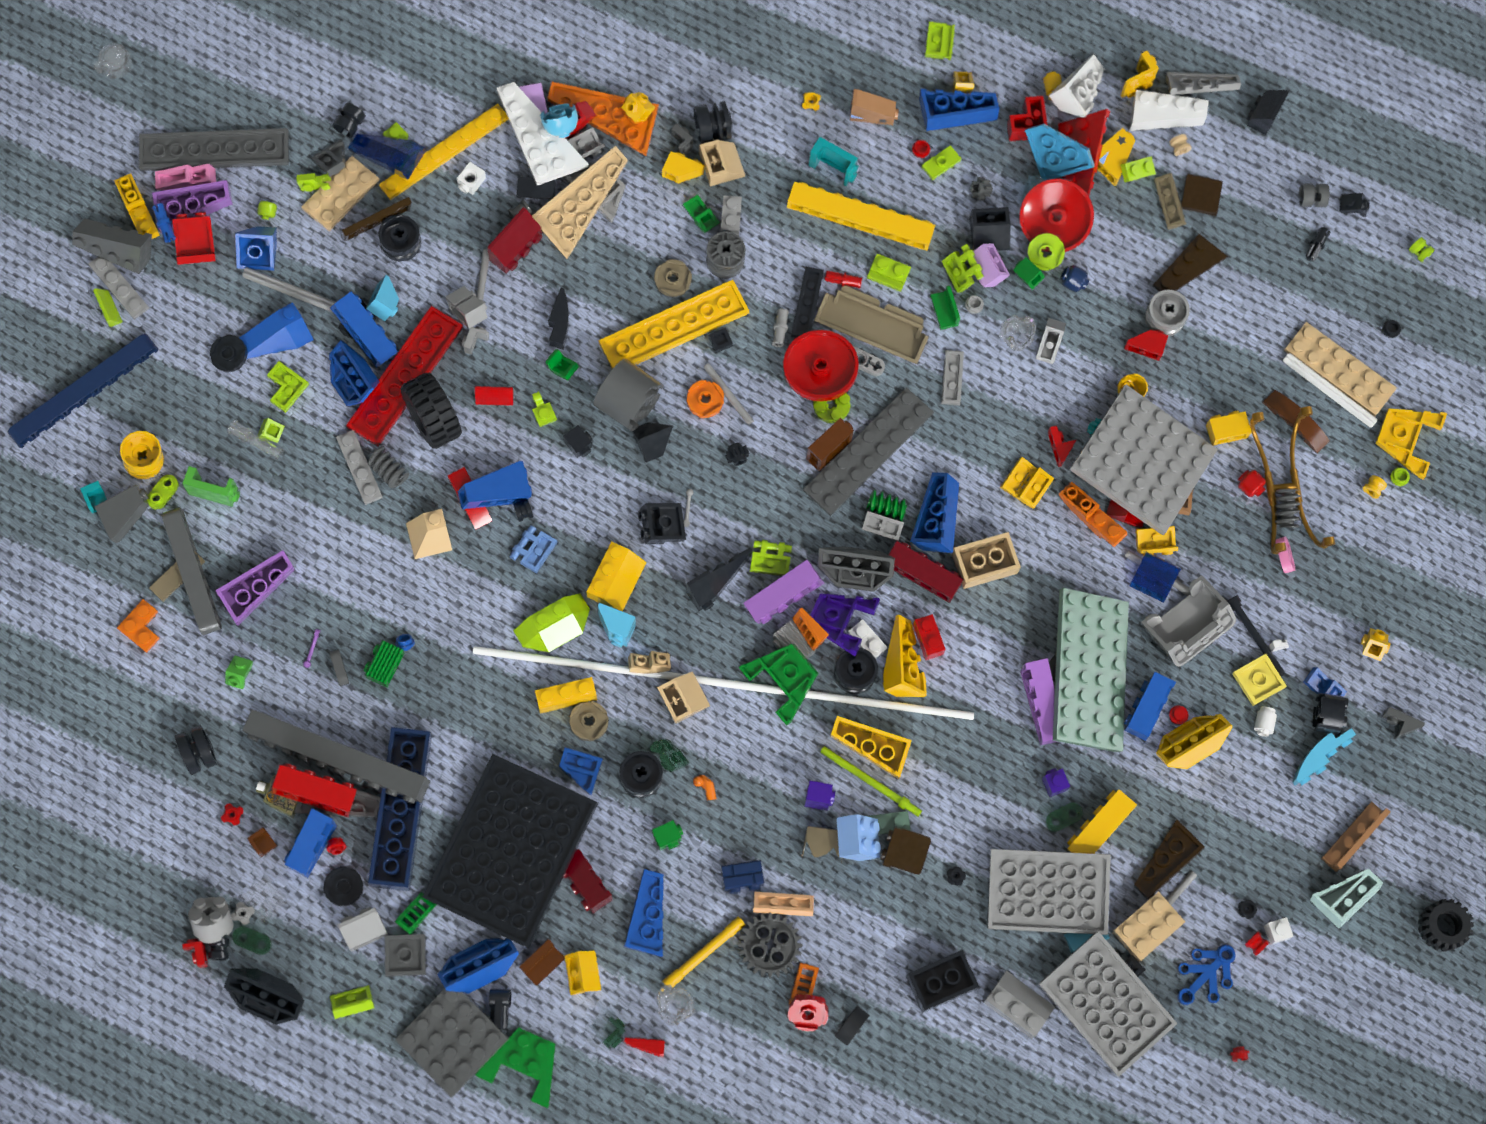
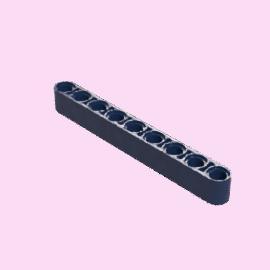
[8,334,158,448]

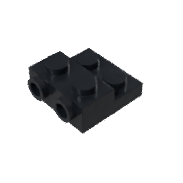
[638,503,686,544]

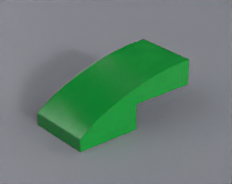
[682,194,720,234]

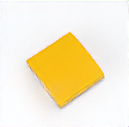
[1000,457,1054,509]

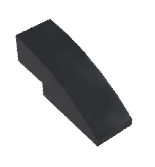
[548,288,569,350]

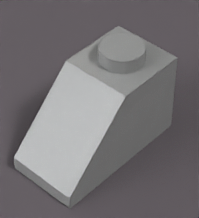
[1036,318,1066,364]

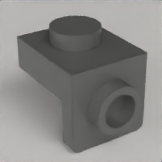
[672,124,693,154]

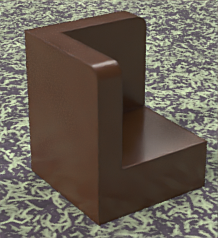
[247,827,278,858]

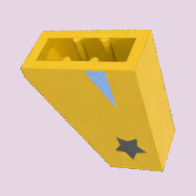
[1097,128,1135,186]

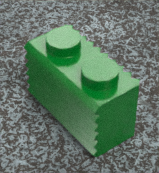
[364,640,405,688]

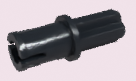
[1306,227,1331,262]

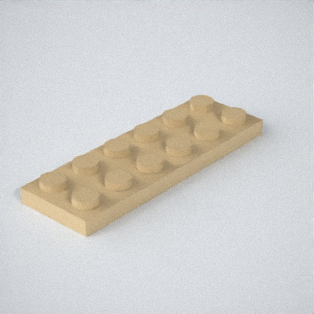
[1284,322,1397,417]

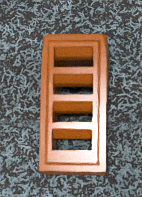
[792,607,829,651]
[789,962,819,1004]

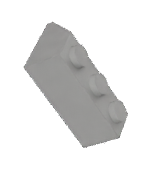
[983,971,1055,1039]

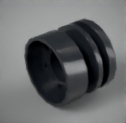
[693,101,732,144]

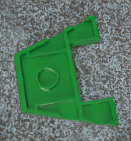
[739,644,818,726]
[476,1028,556,1109]

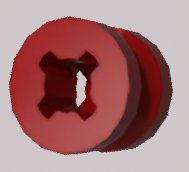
[1244,931,1270,956]

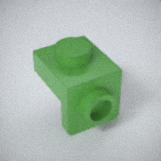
[225,655,253,689]

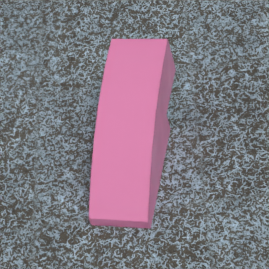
[155,164,216,190]

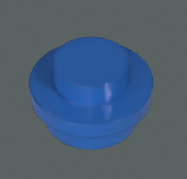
[395,634,415,651]

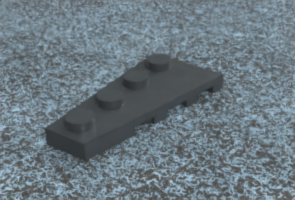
[295,790,381,818]

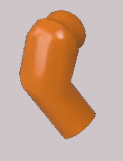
[693,774,717,800]

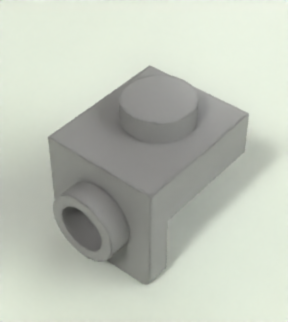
[462,327,489,355]

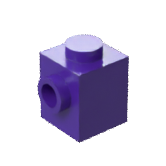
[1042,768,1071,798]

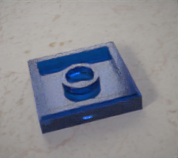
[1129,551,1181,603]

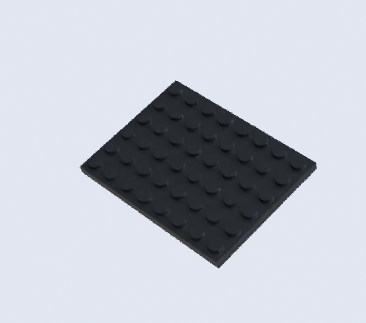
[422,753,599,949]

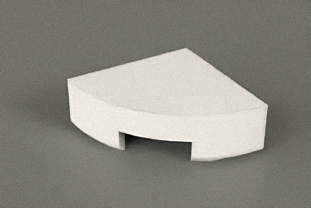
[1269,640,1289,652]

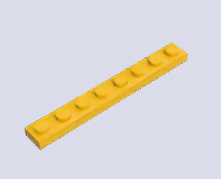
[379,103,508,200]

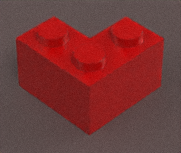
[1007,96,1048,141]

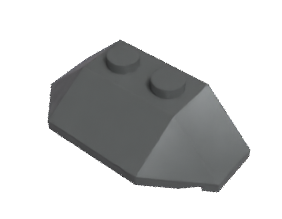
[818,546,895,592]

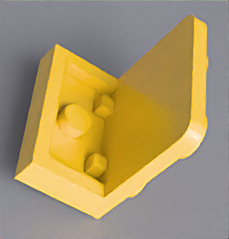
[1120,50,1158,98]

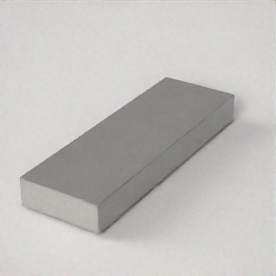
[941,350,964,406]

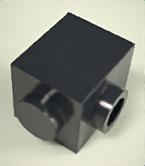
[563,425,593,458]

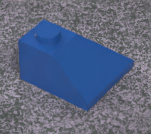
[235,226,277,271]

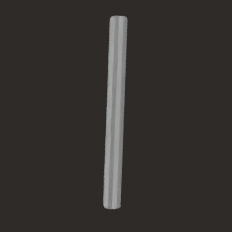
[243,267,336,312]

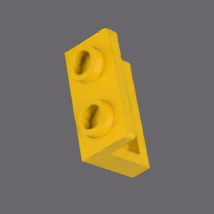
[1136,525,1178,557]

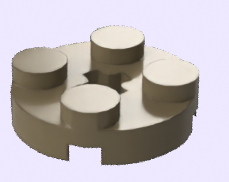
[654,259,692,297]
[570,702,609,741]

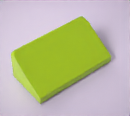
[93,288,123,327]
[330,985,375,1019]

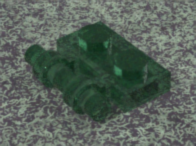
[650,739,690,773]

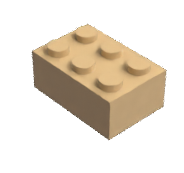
[952,532,1021,589]
[1112,892,1185,962]

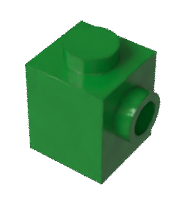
[1013,257,1045,290]
[652,820,683,850]

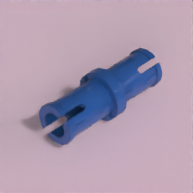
[152,203,176,243]

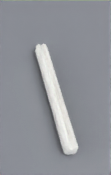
[1283,353,1377,427]

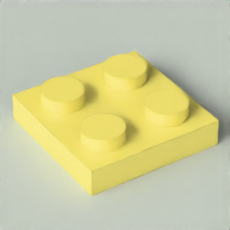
[1232,654,1287,706]

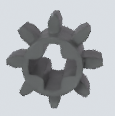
[970,177,993,201]

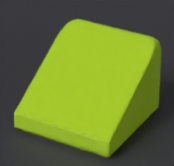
[257,418,285,443]

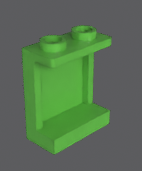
[182,466,240,507]

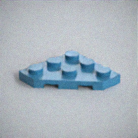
[1025,124,1095,181]

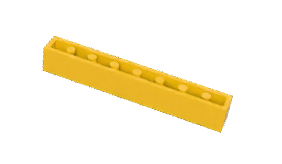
[787,182,935,251]

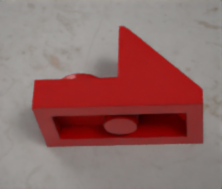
[1047,426,1077,467]
[1106,499,1144,528]

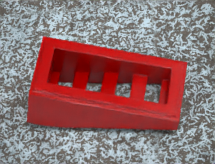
[624,1037,665,1058]

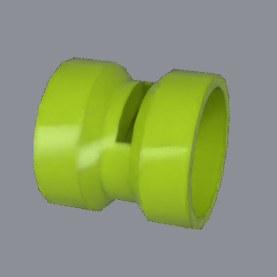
[1409,237,1435,263]

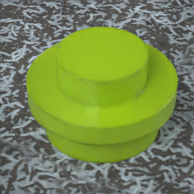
[1390,468,1410,486]

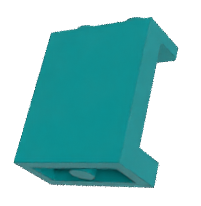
[809,137,859,187]

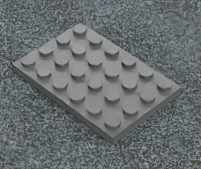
[988,849,1111,935]
[1038,931,1177,1077]

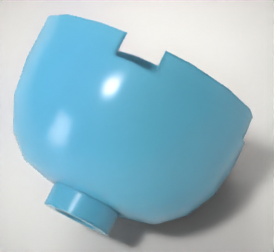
[540,104,578,138]

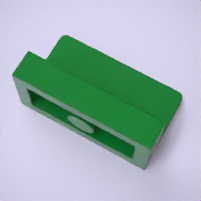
[930,285,960,330]

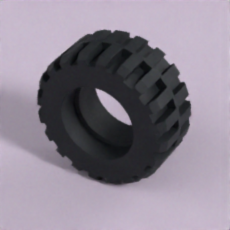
[400,373,462,449]

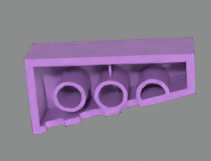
[152,180,233,234]
[215,550,295,626]
[744,560,825,624]

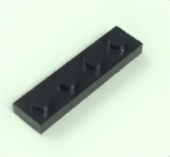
[791,266,824,338]

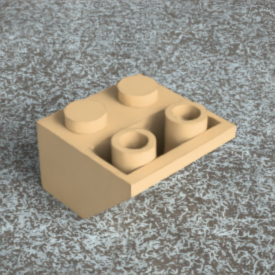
[699,140,745,186]
[657,671,710,724]

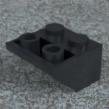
[969,207,1010,251]

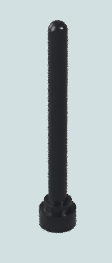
[1227,595,1285,676]

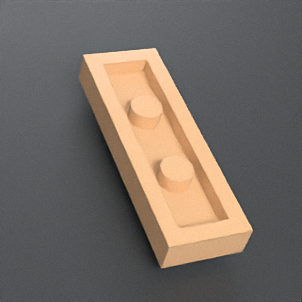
[753,892,814,916]

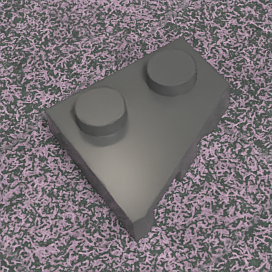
[312,139,345,177]

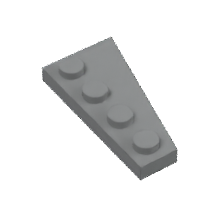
[1166,72,1241,95]

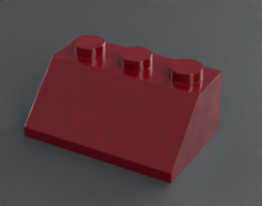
[487,207,542,274]

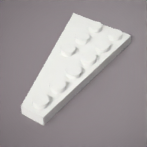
[497,82,589,185]

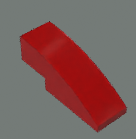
[447,467,492,530]

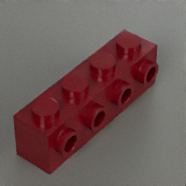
[889,541,963,603]

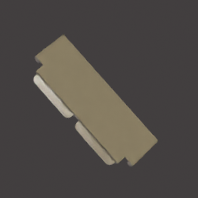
[814,286,930,364]

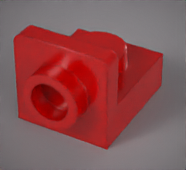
[182,938,208,968]

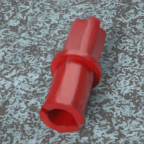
[825,271,862,289]

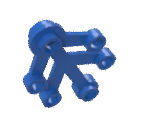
[1177,945,1236,1005]

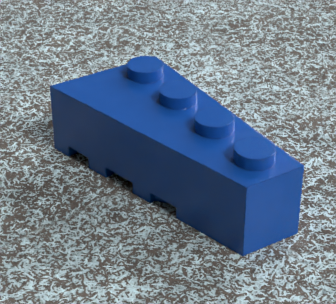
[919,89,999,131]

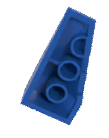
[239,302,314,359]

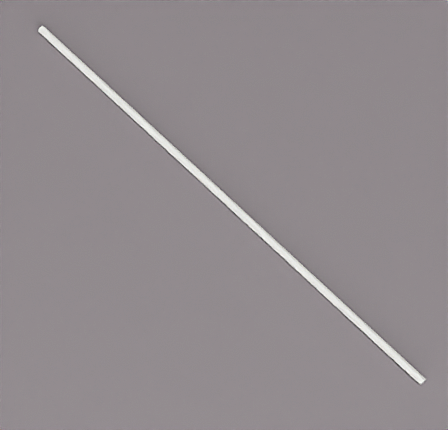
[473,646,974,720]

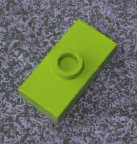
[921,145,962,181]

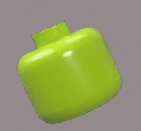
[257,201,277,220]

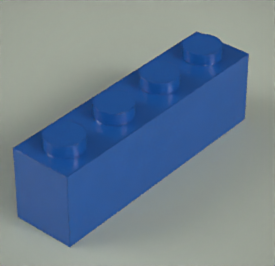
[330,291,398,368]

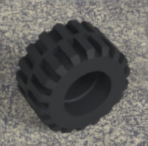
[1418,899,1474,952]

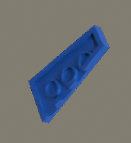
[624,869,663,957]

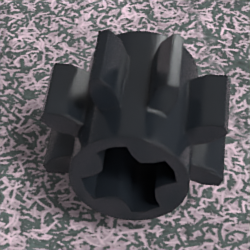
[725,442,749,466]

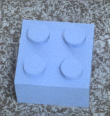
[837,814,881,861]

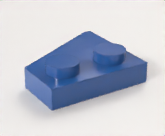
[559,748,603,796]

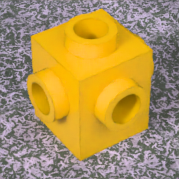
[622,92,655,123]
[1360,628,1391,661]

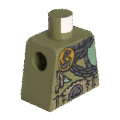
[256,775,298,819]

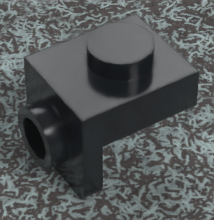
[1339,193,1370,217]

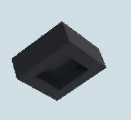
[708,328,733,353]

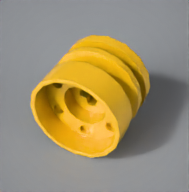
[120,431,164,479]

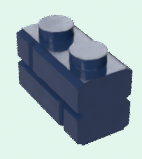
[721,860,764,894]

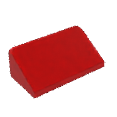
[475,386,514,406]

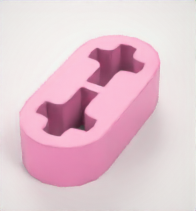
[1276,537,1295,573]

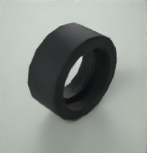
[835,1006,870,1046]

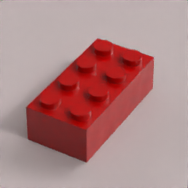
[272,763,357,817]

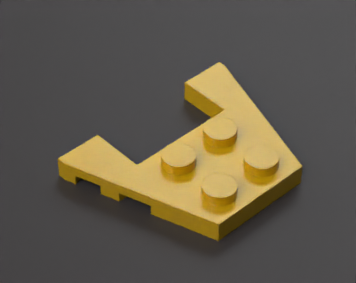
[1375,409,1447,480]

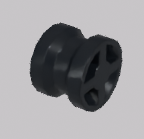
[513,499,534,522]

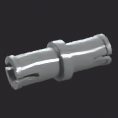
[772,308,789,347]

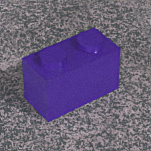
[804,781,836,811]

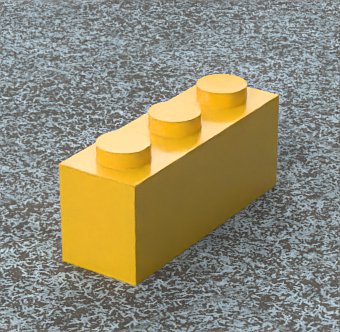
[535,677,597,714]

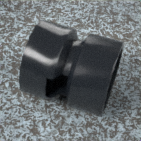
[332,103,366,138]

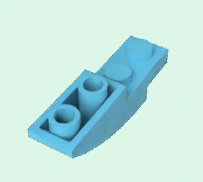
[1292,728,1356,786]

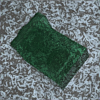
[603,1017,626,1050]

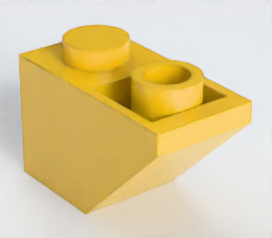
[662,151,705,183]

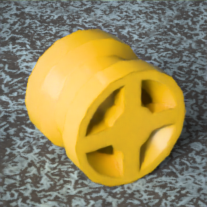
[1363,475,1387,499]

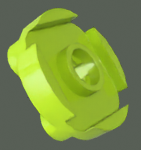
[1028,233,1065,271]
[813,393,851,423]

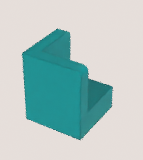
[80,481,107,513]

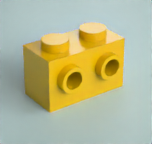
[1206,411,1252,446]

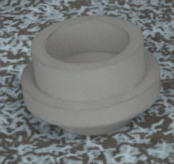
[965,296,984,314]

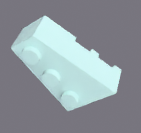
[1310,869,1383,928]

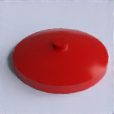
[1020,178,1094,253]
[783,330,859,401]

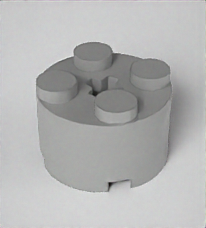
[188,897,234,943]

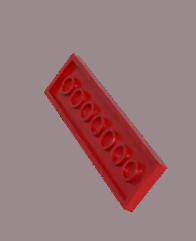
[346,306,463,447]

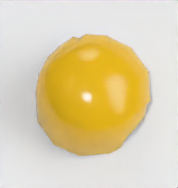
[1117,373,1148,397]

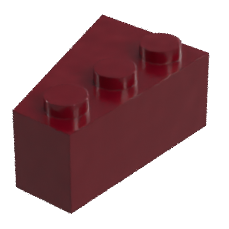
[564,849,612,914]

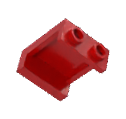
[172,212,216,265]

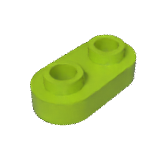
[147,475,179,510]

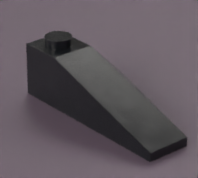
[686,548,752,611]

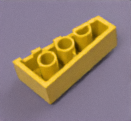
[830,716,912,779]
[1067,789,1137,854]

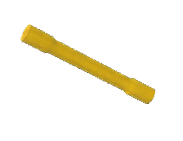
[662,916,746,990]

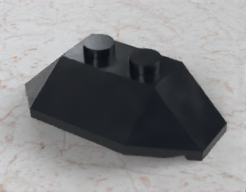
[224,968,304,1025]

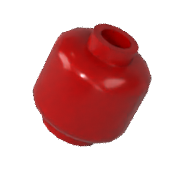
[1238,470,1266,497]

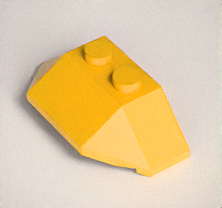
[1156,714,1232,769]

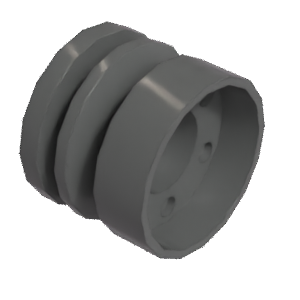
[706,231,746,279]

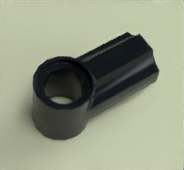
[489,989,512,1029]

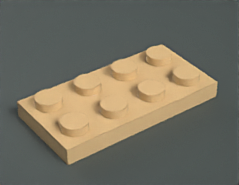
[301,156,379,231]

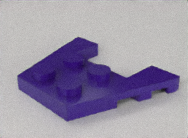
[810,594,880,656]

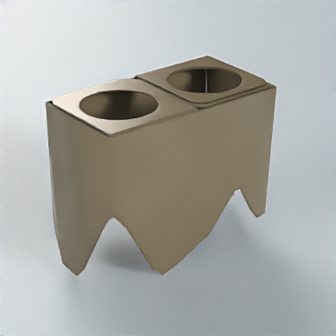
[801,826,842,864]

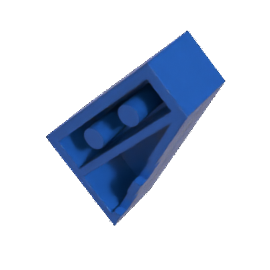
[1124,672,1176,741]
[284,808,337,878]

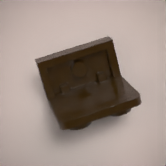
[880,826,931,875]

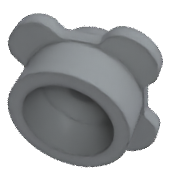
[231,902,255,925]

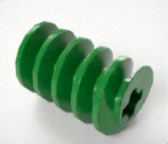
[866,489,908,522]

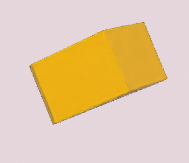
[953,71,974,94]

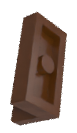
[519,939,565,986]

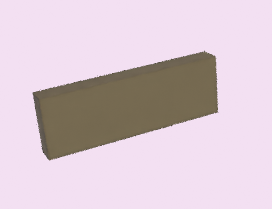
[1154,173,1186,230]
[149,552,205,602]

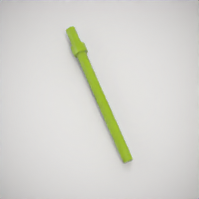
[820,746,922,817]

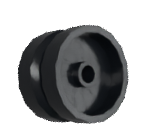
[378,214,421,262]
[834,648,878,694]
[174,724,217,775]
[619,751,663,798]

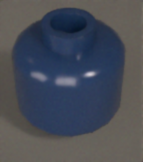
[1060,265,1089,292]

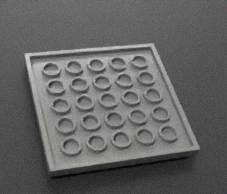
[1069,384,1218,535]

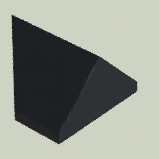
[632,422,673,463]

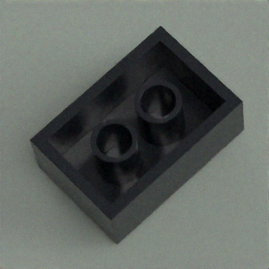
[906,950,979,1014]

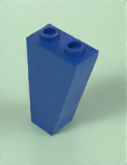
[457,461,532,509]

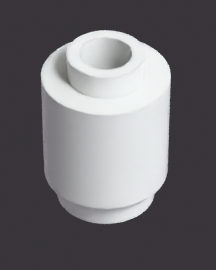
[1254,706,1277,737]

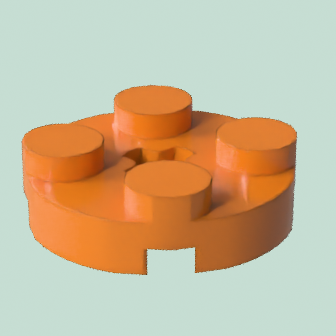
[687,380,724,418]

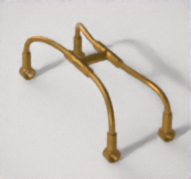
[1250,406,1335,554]

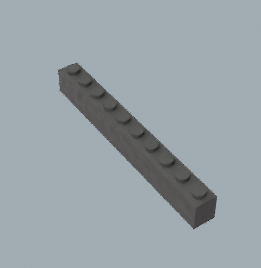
[242,709,431,804]

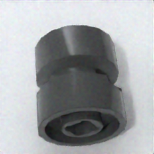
[1299,183,1330,208]

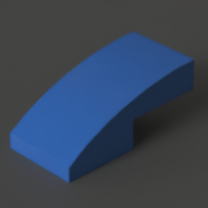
[1303,667,1347,696]

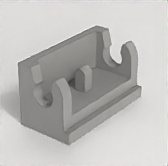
[862,511,904,541]

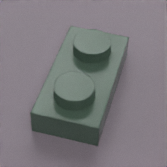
[869,811,911,835]

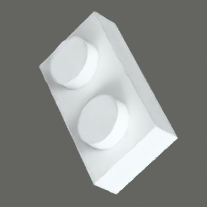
[848,619,888,658]

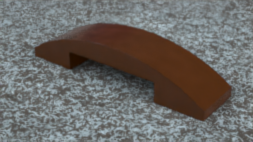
[1262,390,1330,453]

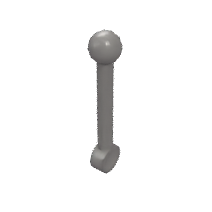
[684,489,693,527]

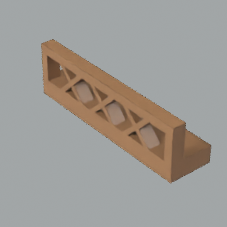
[1321,802,1391,872]

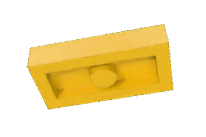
[564,951,601,995]

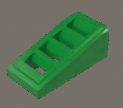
[395,892,436,935]

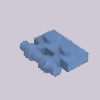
[509,525,558,574]

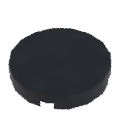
[210,335,247,373]
[323,867,364,906]

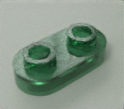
[1045,802,1083,832]
[232,926,272,955]

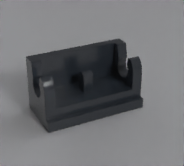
[516,177,555,200]

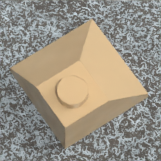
[406,509,452,559]

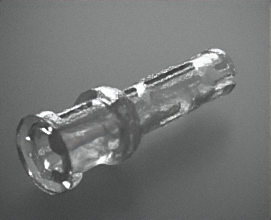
[227,419,284,460]

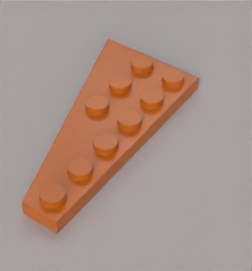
[548,82,659,156]

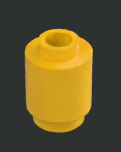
[1043,71,1062,100]

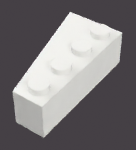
[1129,90,1209,131]

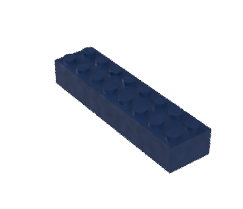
[368,727,432,891]

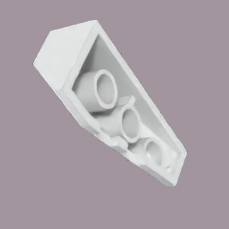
[1049,54,1104,117]

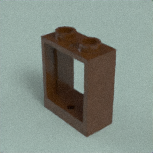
[806,418,854,472]

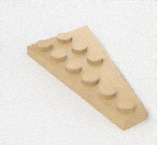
[532,146,628,259]

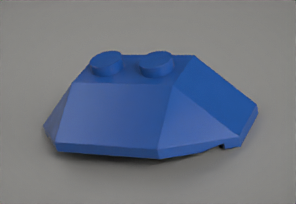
[329,340,380,406]
[437,938,519,994]

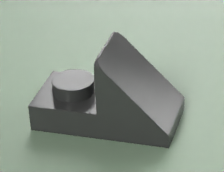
[1382,707,1425,739]

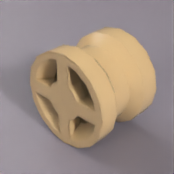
[1169,134,1191,156]

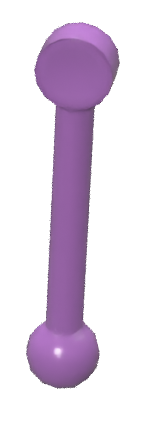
[303,629,320,668]

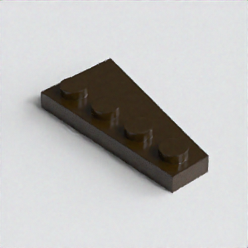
[1153,234,1228,292]
[1134,819,1205,900]

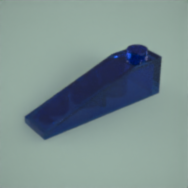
[348,133,427,180]

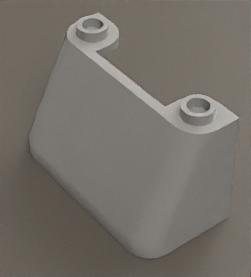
[1141,575,1236,667]

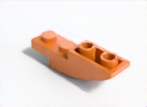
[1059,482,1127,547]

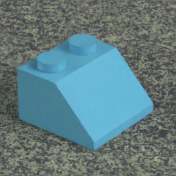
[598,603,636,648]

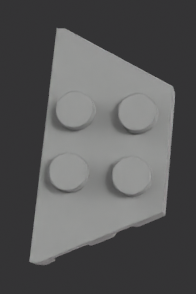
[562,162,626,223]

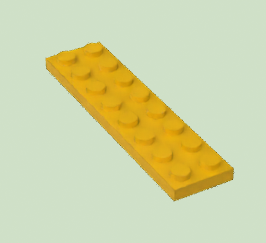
[599,280,749,369]

